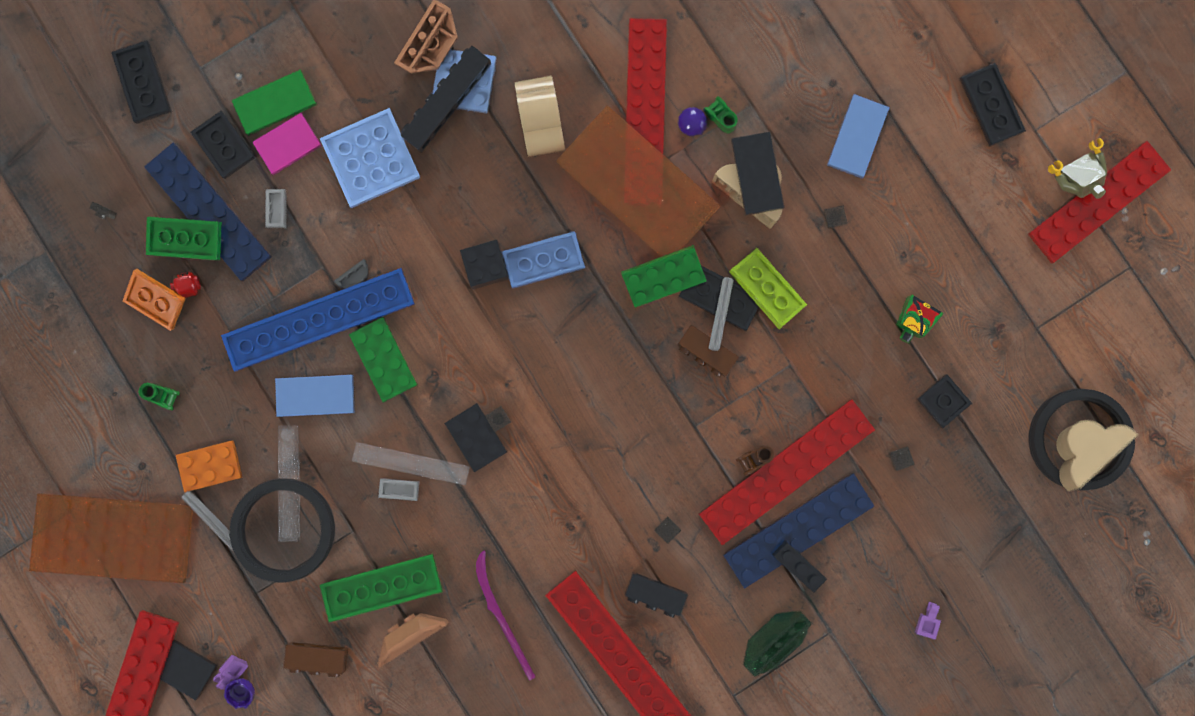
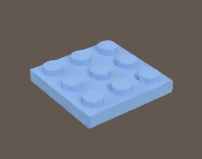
[433,50,496,113]

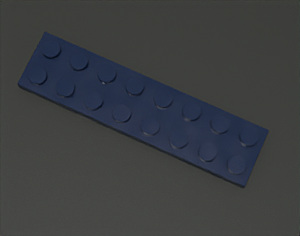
[144,143,272,281]
[723,473,875,589]

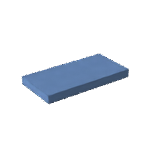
[827,94,889,178]
[502,231,585,289]
[275,375,355,417]

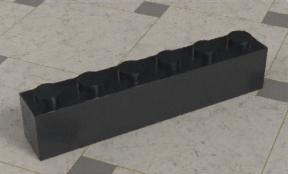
[400,45,492,153]

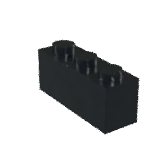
[625,572,688,618]

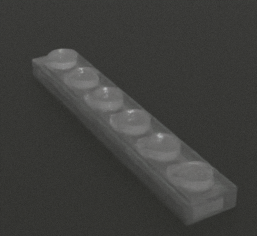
[278,425,300,542]
[352,442,470,485]

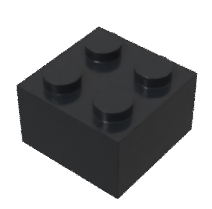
[460,240,509,290]

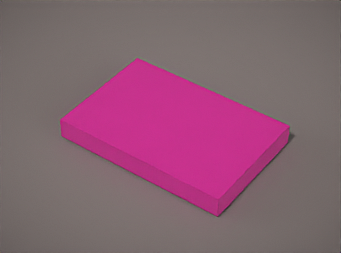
[253,113,322,175]

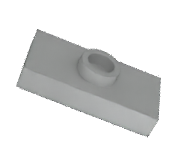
[265,189,286,228]
[378,478,420,501]

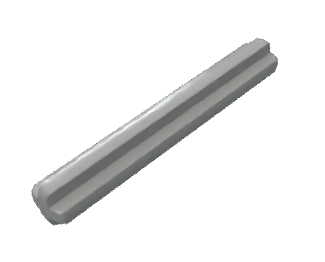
[709,277,734,351]
[182,491,233,551]

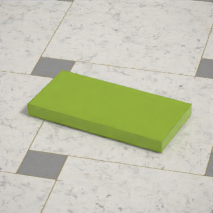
[729,248,807,329]

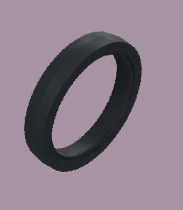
[1028,389,1135,491]
[230,478,335,583]

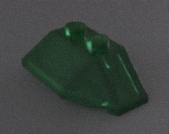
[743,611,812,677]

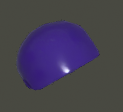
[678,107,708,137]
[224,678,255,709]

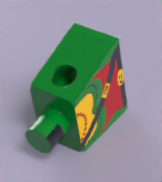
[897,295,943,344]

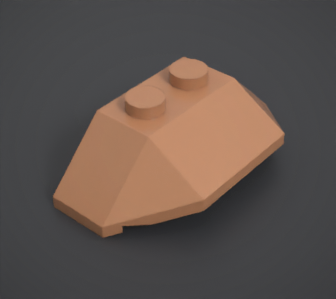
[394,0,458,74]
[378,613,449,668]

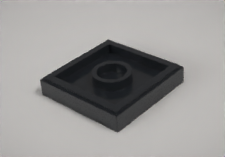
[917,374,972,428]

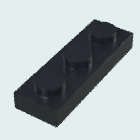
[772,540,827,593]

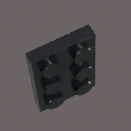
[190,110,256,179]
[444,403,507,472]

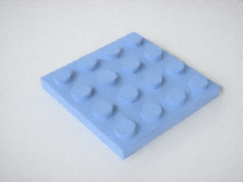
[320,108,421,208]

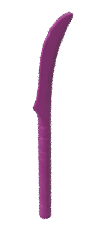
[476,550,536,680]

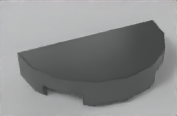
[333,259,369,289]

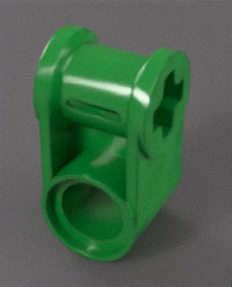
[703,96,738,134]
[138,383,181,410]

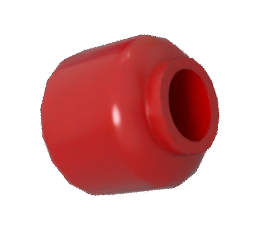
[170,272,201,298]

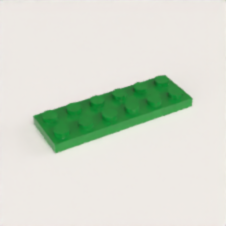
[320,554,443,622]

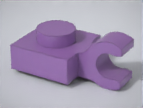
[915,602,941,639]
[213,655,248,690]

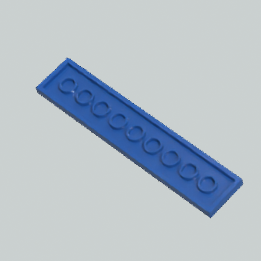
[221,268,415,371]

